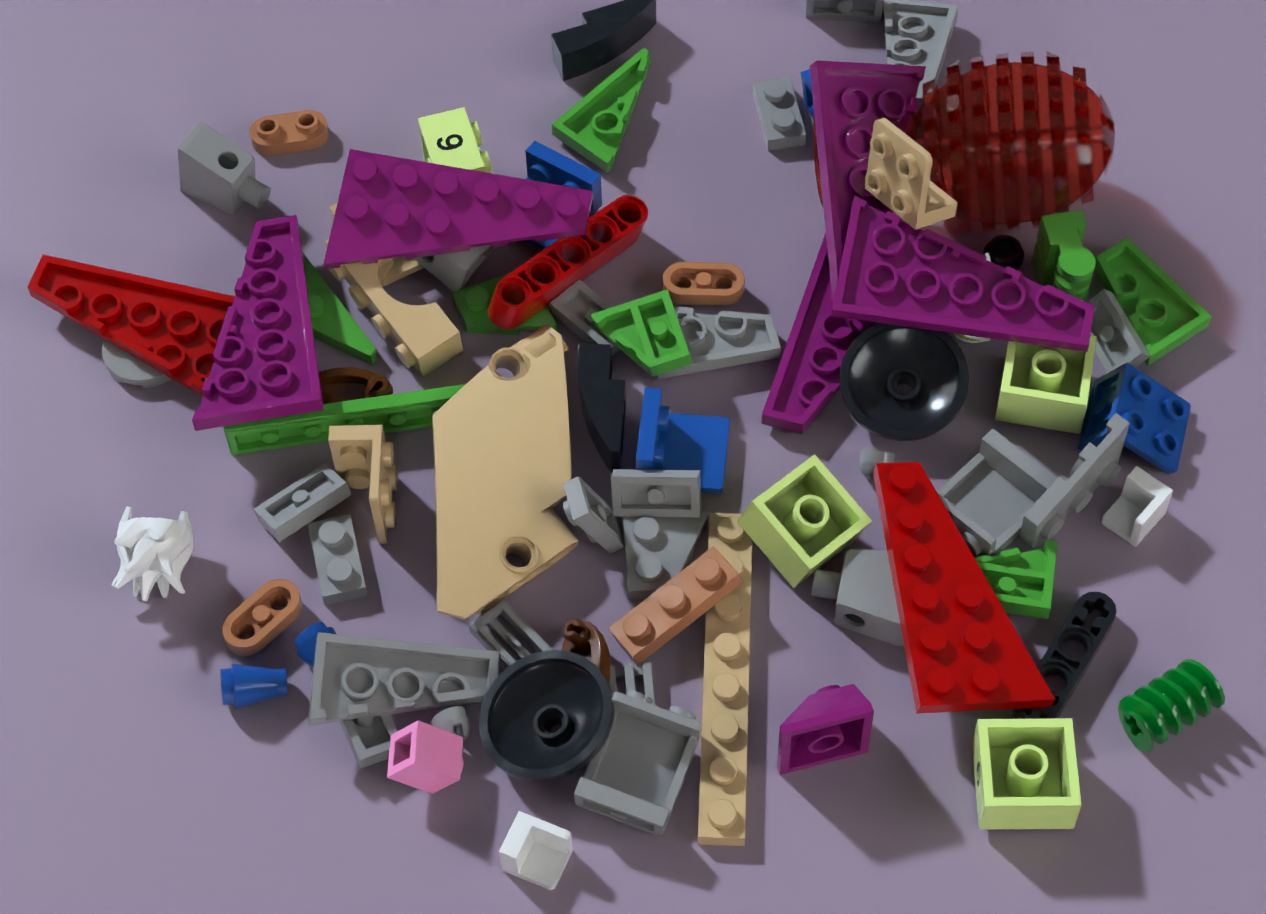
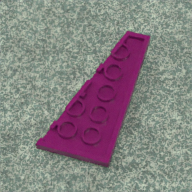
[810,60,926,301]
[323,149,593,270]
[832,195,1095,352]
[192,215,324,431]
[761,232,877,434]

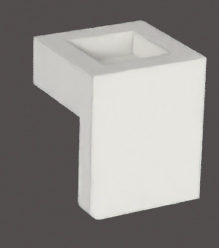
[1101,466,1173,547]
[499,811,573,890]

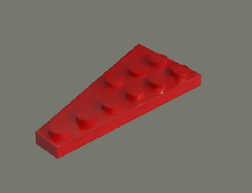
[27,254,235,397]
[873,462,1056,714]

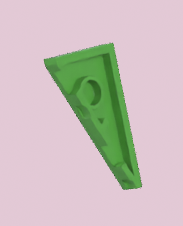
[551,48,651,173]
[302,252,377,365]

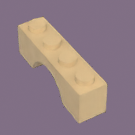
[325,239,464,378]

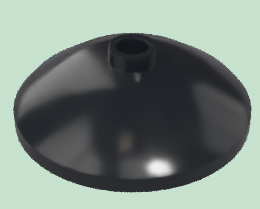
[840,323,969,441]
[479,650,615,782]

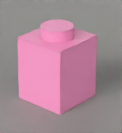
[387,720,464,794]

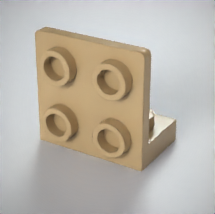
[328,425,398,544]

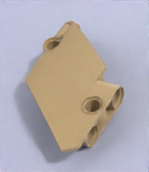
[432,325,579,620]

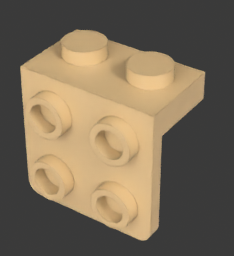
[865,118,958,230]

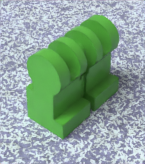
[1031,210,1096,302]

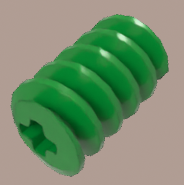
[1118,659,1225,752]

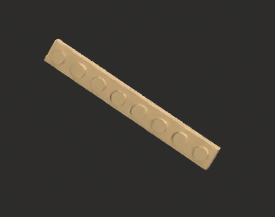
[698,513,752,846]

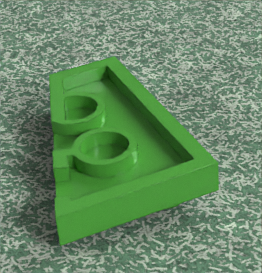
[1095,237,1212,366]

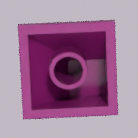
[777,684,874,775]

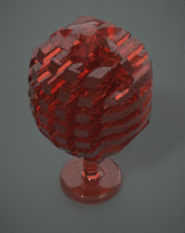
[813,51,1115,233]

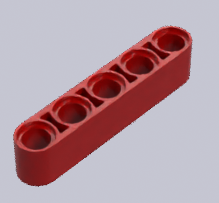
[488,195,648,329]

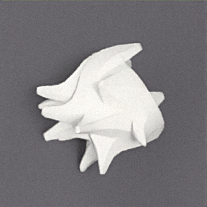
[112,506,194,602]

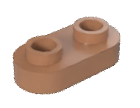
[249,110,329,156]
[663,262,745,305]
[222,579,302,656]

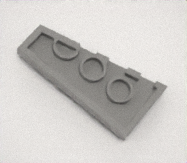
[883,0,958,111]
[308,632,499,725]

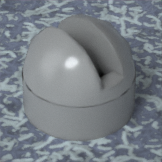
[859,449,895,480]
[431,706,471,742]

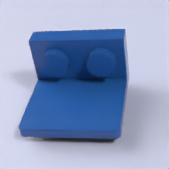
[524,140,602,250]
[1077,363,1191,474]
[636,387,730,494]

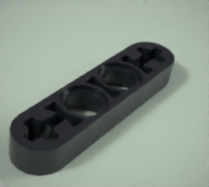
[1011,592,1117,719]

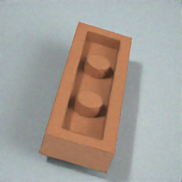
[608,546,744,665]

